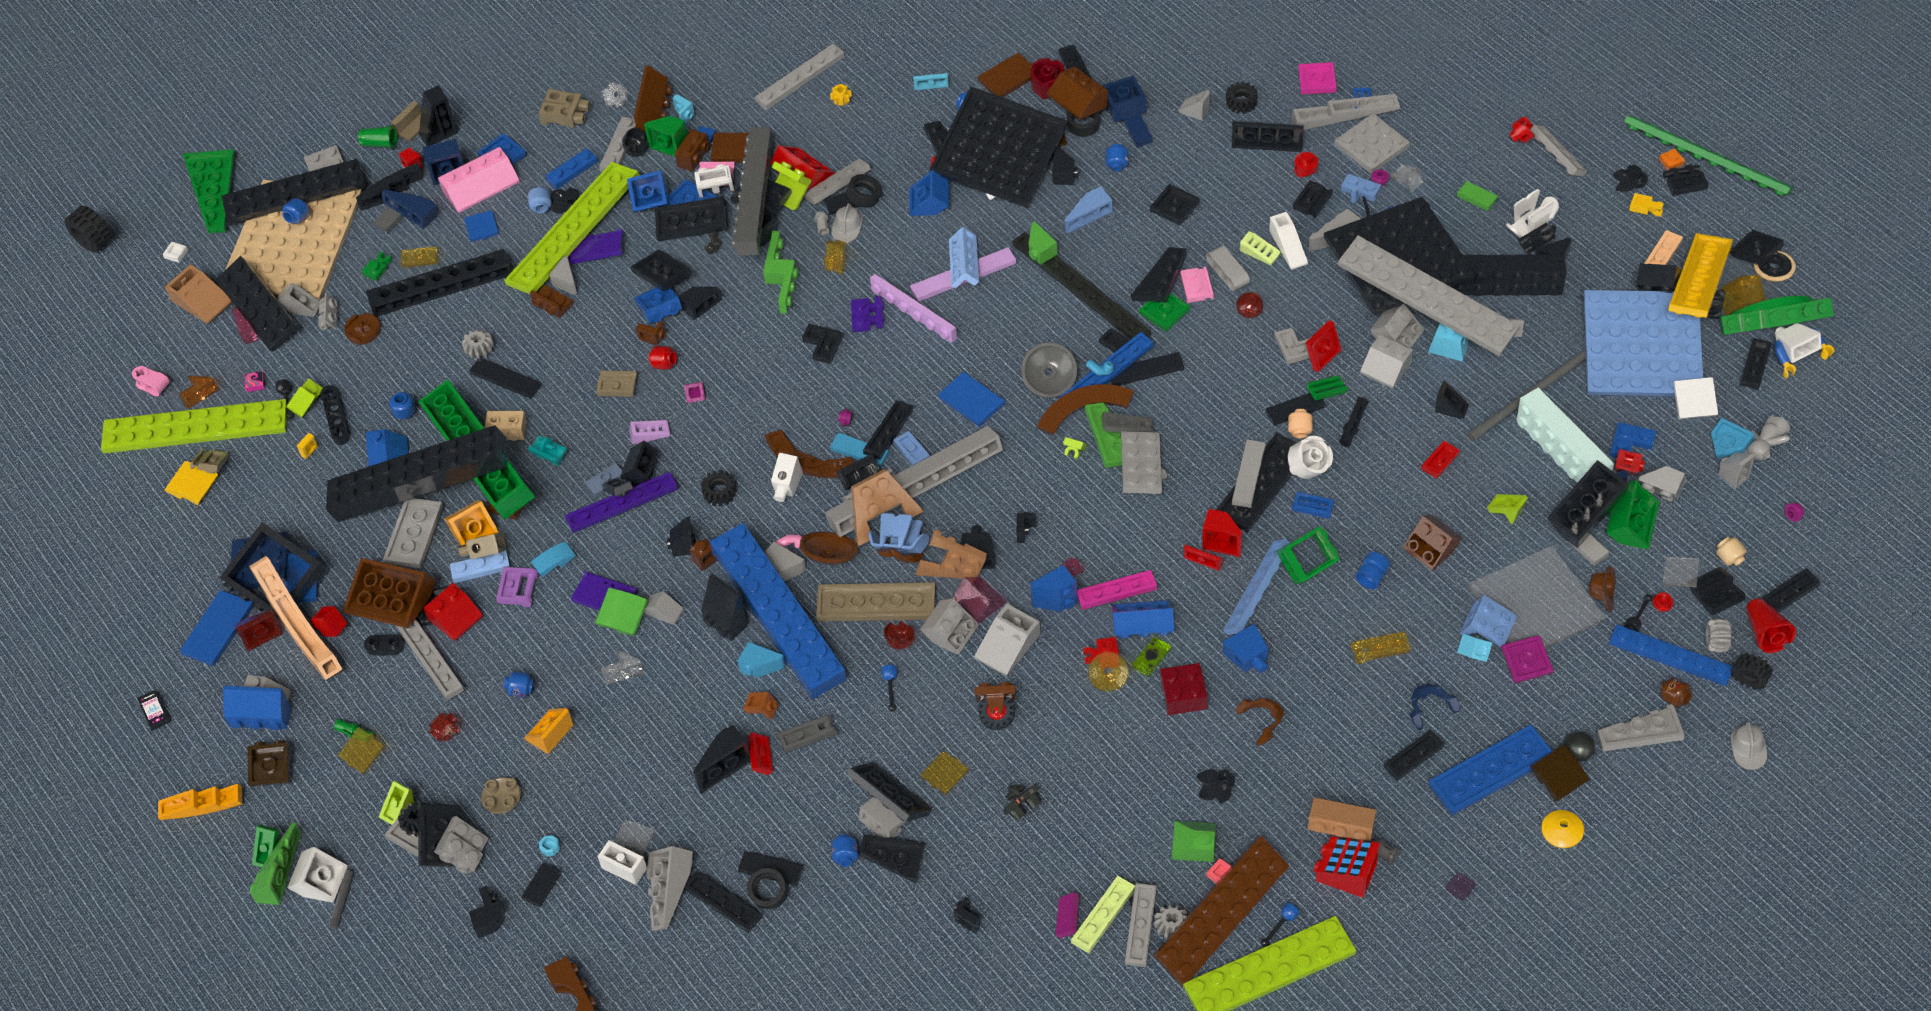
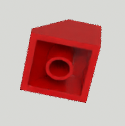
[1203,509,1242,557]
[424,583,483,641]

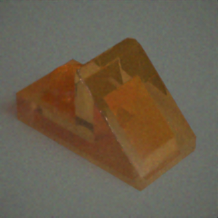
[179,376,219,409]

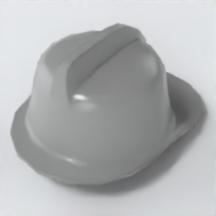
[831,203,863,243]
[1731,722,1767,770]

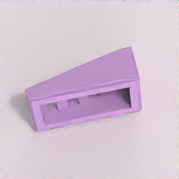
[629,420,670,444]

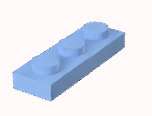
[450,550,510,583]

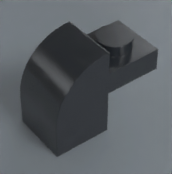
[469,886,505,939]

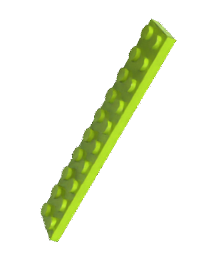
[504,162,640,294]
[101,399,287,453]

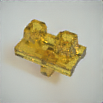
[824,240,846,275]

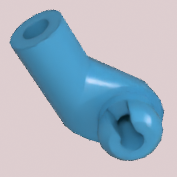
[1086,359,1114,376]

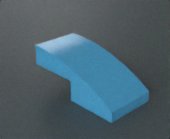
[531,542,576,577]

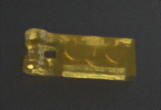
[1350,632,1410,664]

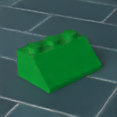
[1606,480,1660,549]

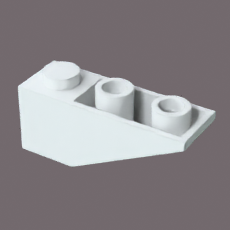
[1269,212,1308,270]

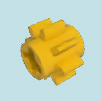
[830,84,852,106]

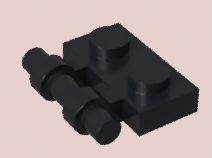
[1663,164,1709,196]

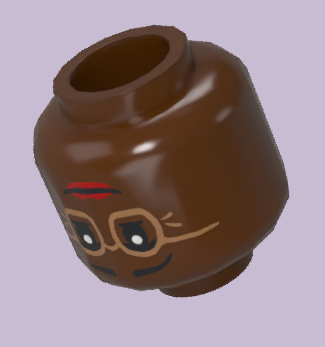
[1660,677,1692,707]

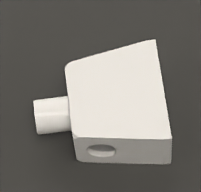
[771,453,803,502]

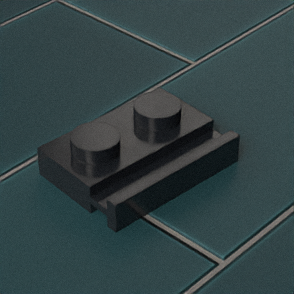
[1293,180,1333,219]

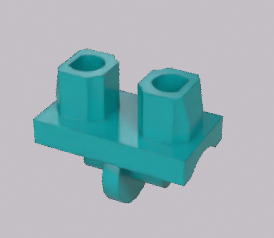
[528,435,567,466]

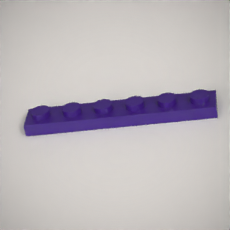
[565,472,678,533]

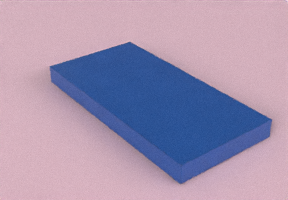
[180,590,253,666]

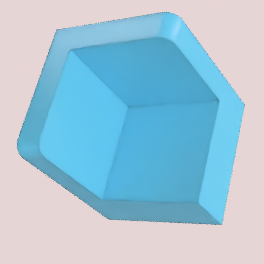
[1457,634,1492,662]

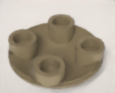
[481,777,521,814]

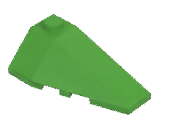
[250,822,301,905]

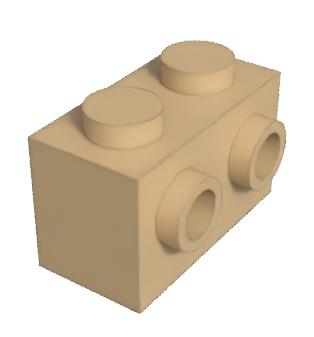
[484,411,527,441]

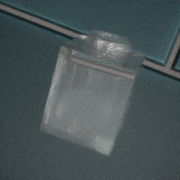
[1391,165,1423,192]

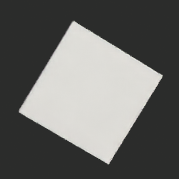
[1673,377,1718,420]

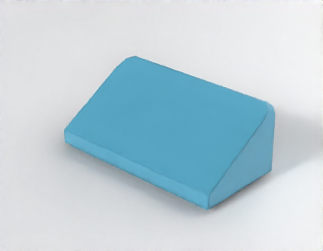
[913,73,949,90]

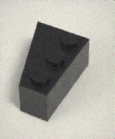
[419,85,458,146]

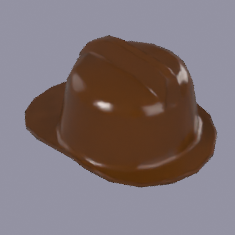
[1589,566,1616,613]

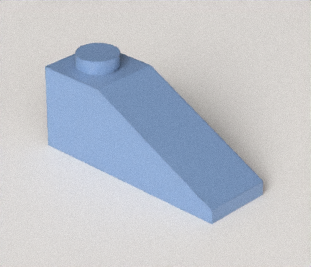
[1064,187,1113,234]

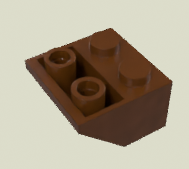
[1402,515,1462,570]

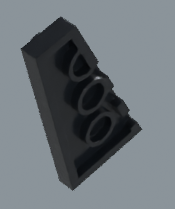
[1131,247,1187,302]

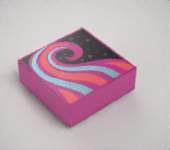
[244,371,265,392]

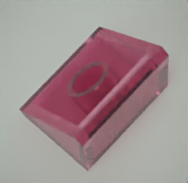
[952,577,1006,624]

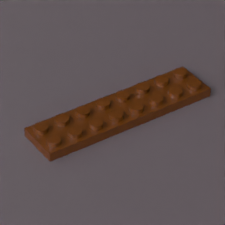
[1153,836,1289,986]

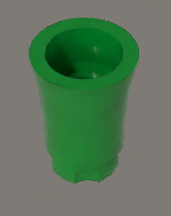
[358,125,398,149]

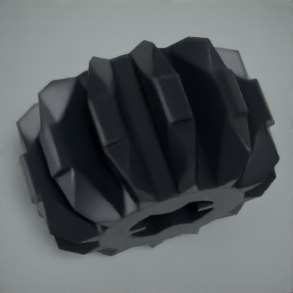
[1707,287,1725,319]
[398,801,424,837]

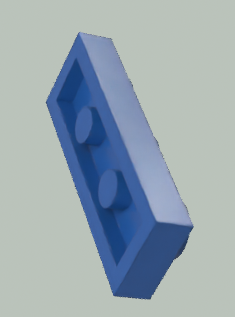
[545,148,598,189]

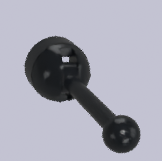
[275,379,294,420]
[1624,594,1652,632]

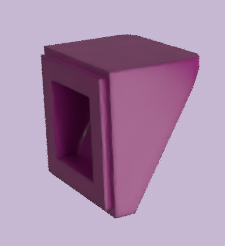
[684,382,705,404]

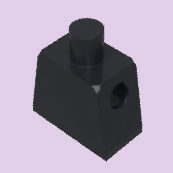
[960,525,995,569]

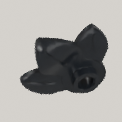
[1613,165,1648,191]
[549,187,579,213]
[1196,769,1235,804]

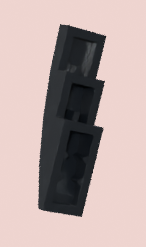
[356,163,423,211]

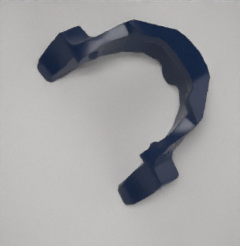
[1410,684,1460,730]

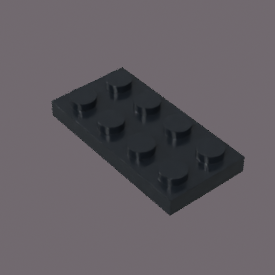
[655,196,727,242]
[847,762,932,822]

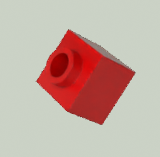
[399,147,423,170]

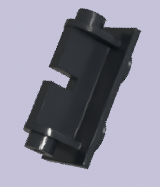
[1518,222,1557,255]

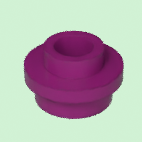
[1371,169,1389,186]
[838,408,851,427]
[1785,503,1804,522]

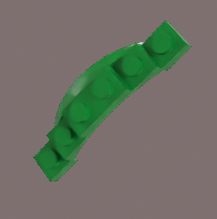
[1719,296,1834,335]

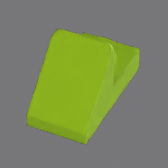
[286,378,323,418]
[1487,494,1528,524]
[379,780,414,825]

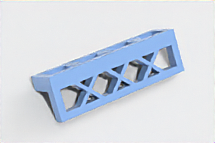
[949,227,979,288]

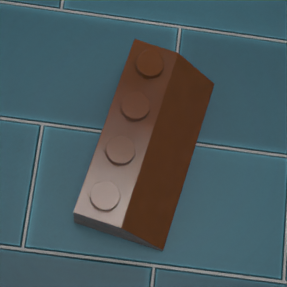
[634,65,672,140]

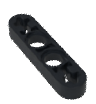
[321,385,350,445]

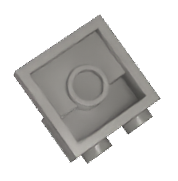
[434,816,488,874]

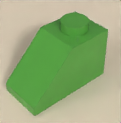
[1028,221,1058,265]

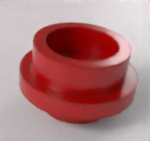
[1653,592,1673,612]

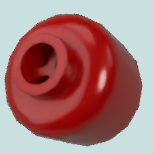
[648,346,677,370]

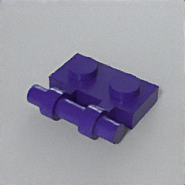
[851,296,885,332]

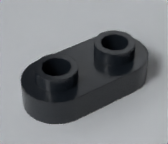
[364,635,404,655]

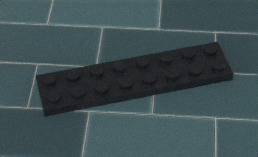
[221,158,365,225]

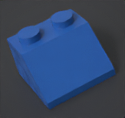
[627,170,669,212]
[909,170,949,216]
[1030,565,1078,612]

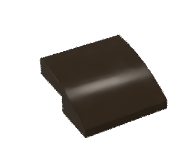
[1530,745,1590,801]

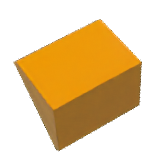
[524,708,573,754]

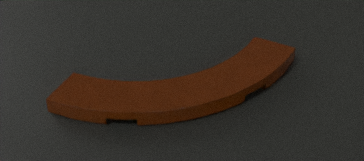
[1036,384,1134,435]
[764,430,854,478]

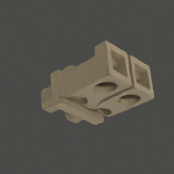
[539,89,591,128]

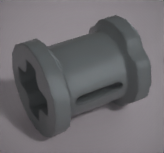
[1378,838,1400,865]

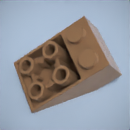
[165,264,232,324]

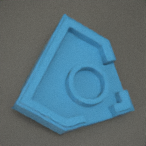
[1711,418,1756,459]

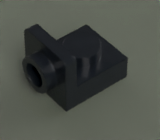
[1016,512,1036,543]
[953,897,980,934]

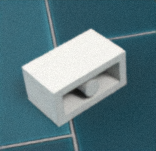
[597,840,647,885]

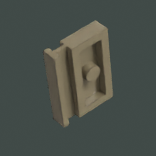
[596,370,637,397]
[190,449,229,473]

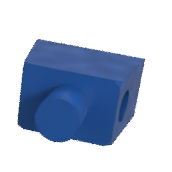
[1222,624,1269,673]

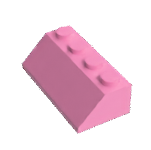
[438,147,520,213]

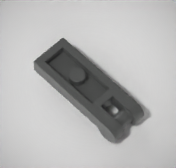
[1101,412,1154,433]
[777,715,838,753]

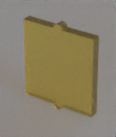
[337,727,384,774]
[920,751,969,795]

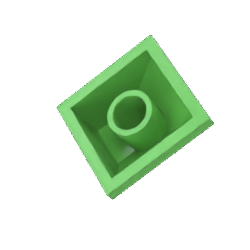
[1172,821,1216,862]

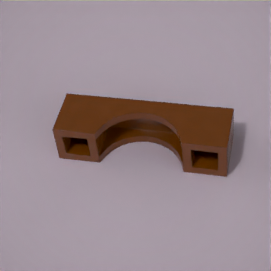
[544,956,596,1011]

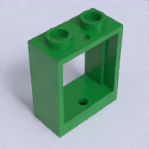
[1276,526,1340,585]

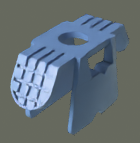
[868,513,929,554]

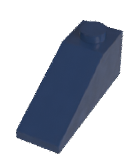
[382,190,437,229]

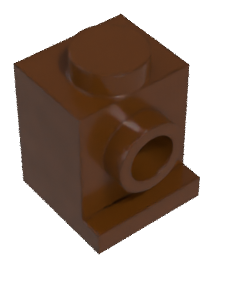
[690,539,717,572]

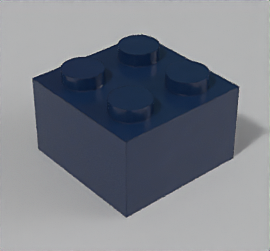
[1102,75,1147,122]
[422,139,464,185]

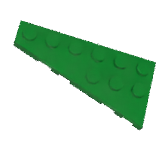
[183,149,235,233]

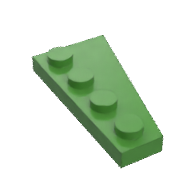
[1085,403,1122,468]

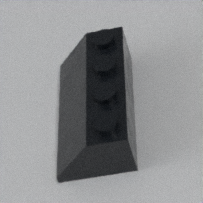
[1232,120,1304,152]
[1547,460,1629,548]

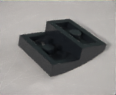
[1688,566,1746,616]

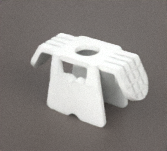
[1506,189,1559,238]

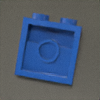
[634,288,682,323]

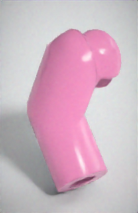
[776,534,802,548]

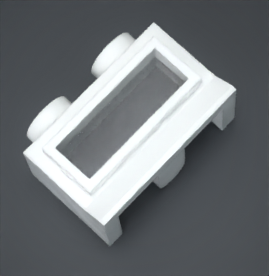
[694,164,734,198]

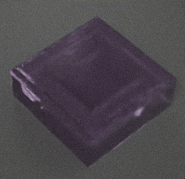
[1446,872,1476,902]

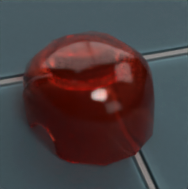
[1236,291,1264,319]
[884,622,915,650]

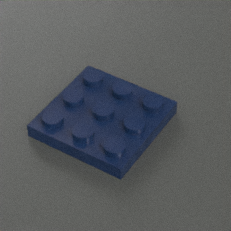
[231,531,290,591]

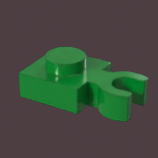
[361,251,392,281]

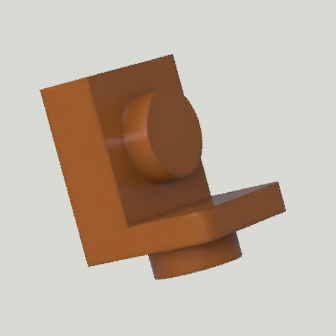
[743,692,778,719]

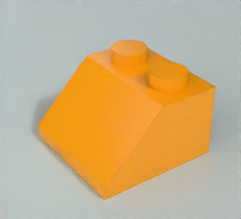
[444,500,498,547]

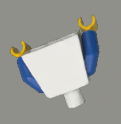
[1774,324,1834,379]

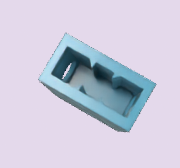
[1428,323,1468,362]

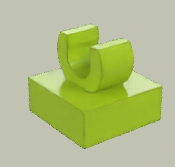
[1063,437,1087,459]

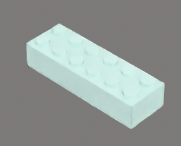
[1517,388,1614,483]

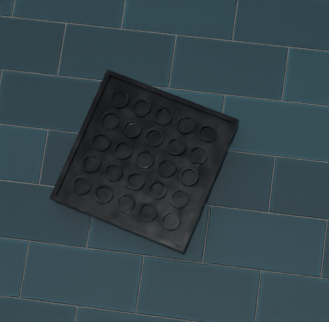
[930,86,1068,208]
[1324,196,1475,315]

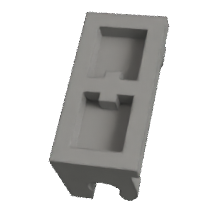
[859,797,905,839]

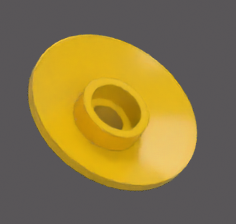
[1541,810,1584,848]

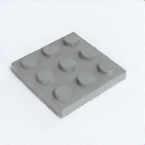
[1334,114,1410,174]

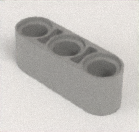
[1206,245,1250,292]

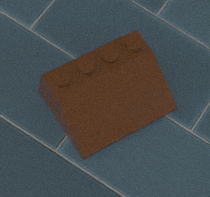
[342,558,436,629]

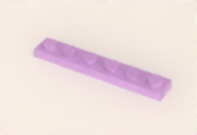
[870,274,957,343]

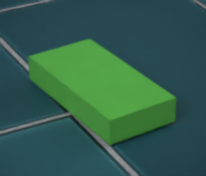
[1457,181,1498,211]

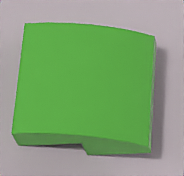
[595,588,648,636]

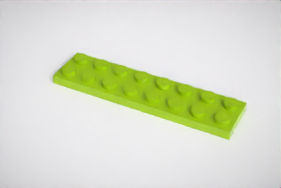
[1183,916,1356,1011]

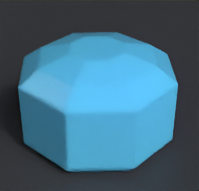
[539,835,560,857]

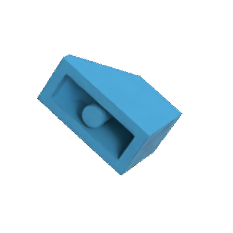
[737,642,786,678]

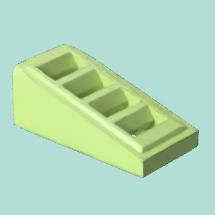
[1240,231,1281,265]

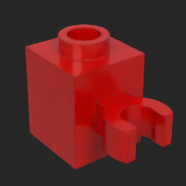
[1614,449,1645,476]
[310,606,347,637]
[1083,637,1119,669]

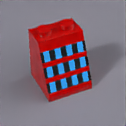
[1313,837,1380,898]

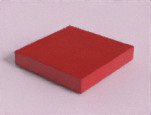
[1305,320,1342,372]

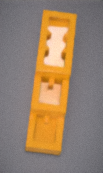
[158,784,242,820]

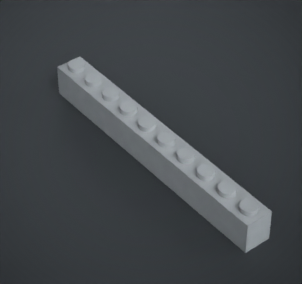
[825,426,1003,537]

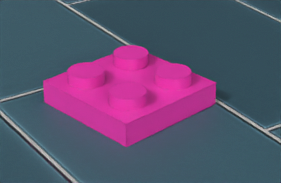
[1298,62,1336,94]

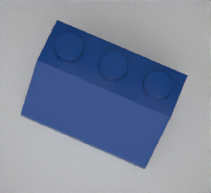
[1111,600,1174,638]
[223,686,292,730]

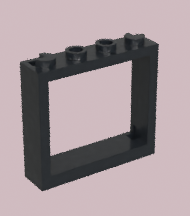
[219,522,326,622]

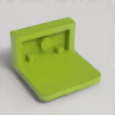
[772,161,812,211]

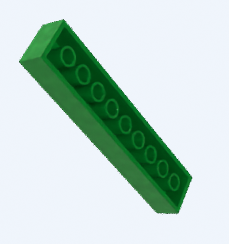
[418,379,535,520]

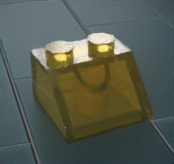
[1720,275,1766,315]

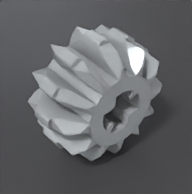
[462,329,494,359]
[1705,619,1732,653]
[1154,904,1187,940]

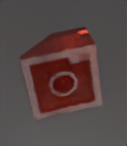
[234,610,283,652]

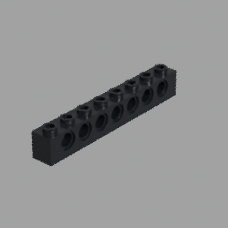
[366,249,511,317]

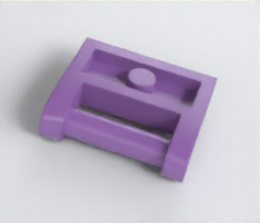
[496,567,538,607]

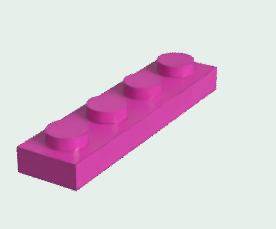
[1077,570,1157,610]

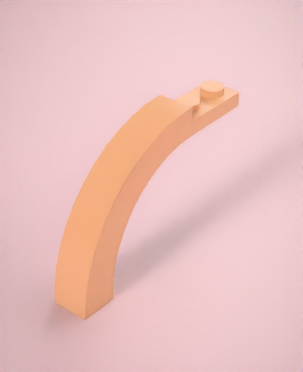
[249,556,342,680]

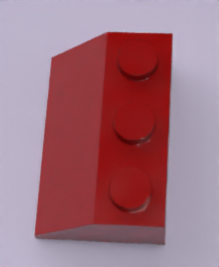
[770,145,835,191]

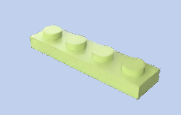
[1071,876,1135,953]

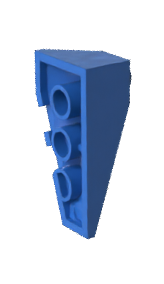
[366,429,409,466]

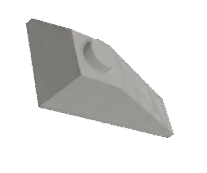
[647,846,693,932]

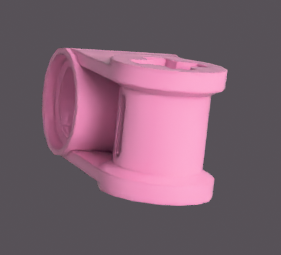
[132,366,170,396]

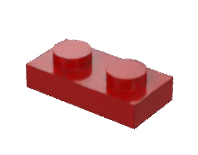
[1421,441,1460,479]
[748,732,773,775]

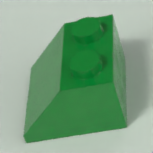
[644,116,687,158]

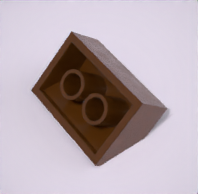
[1047,66,1108,120]

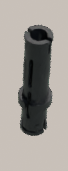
[1339,397,1369,447]

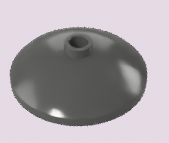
[1021,342,1077,398]

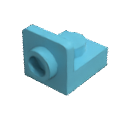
[672,94,695,123]

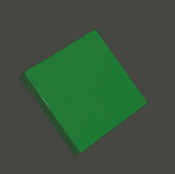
[1139,293,1190,332]

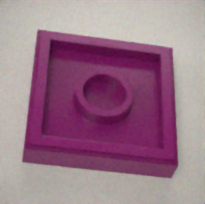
[1501,635,1554,684]

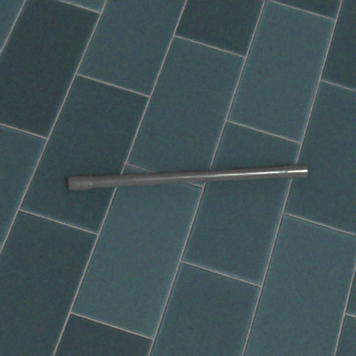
[1467,348,1586,442]

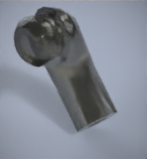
[705,232,721,254]

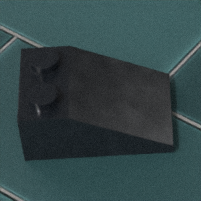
[701,573,748,641]
[693,725,751,794]

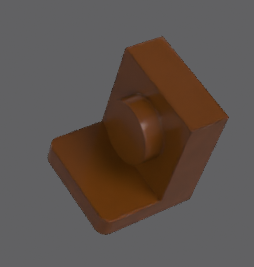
[636,321,666,346]

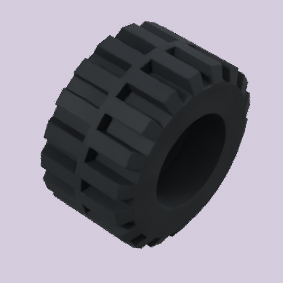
[64,205,112,253]

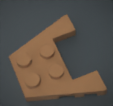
[851,469,923,546]
[915,530,987,580]

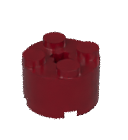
[1030,58,1065,99]

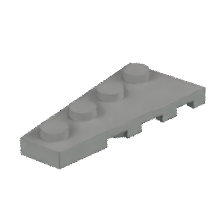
[1597,704,1685,751]

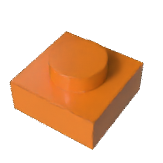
[1659,149,1685,170]

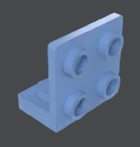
[1459,595,1517,647]

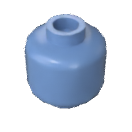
[528,187,552,214]

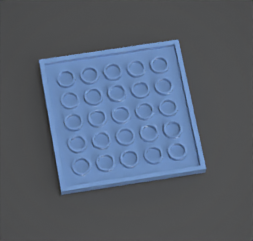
[1584,290,1703,396]

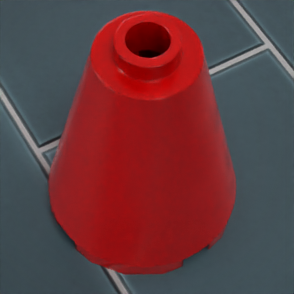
[1746,599,1796,653]

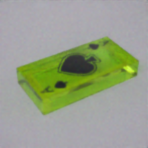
[1132,636,1171,677]

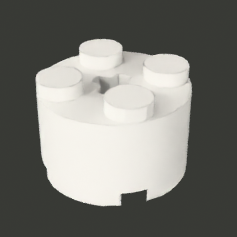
[1288,436,1333,479]

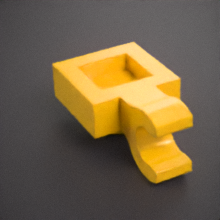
[1629,193,1664,216]

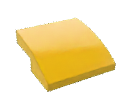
[165,461,218,505]

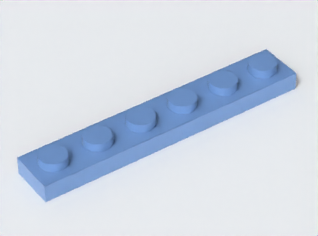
[1223,539,1290,635]

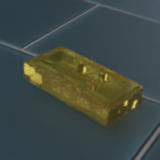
[401,246,438,268]

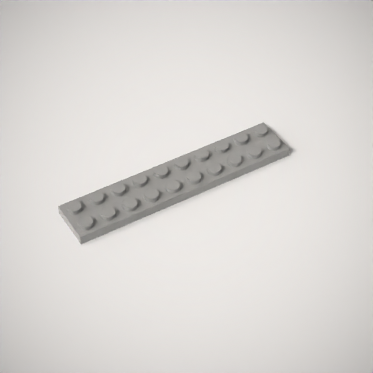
[1338,236,1520,357]

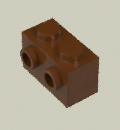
[675,129,709,172]

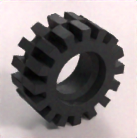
[1226,81,1258,114]
[701,470,737,506]
[1731,653,1773,690]

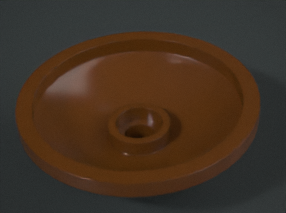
[799,532,858,565]

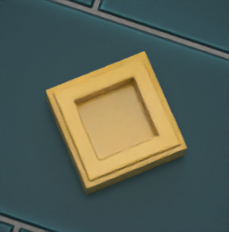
[297,433,318,459]

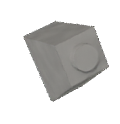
[764,542,806,582]

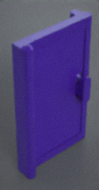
[569,228,623,264]
[571,571,638,611]

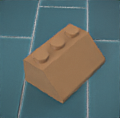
[1308,798,1376,841]

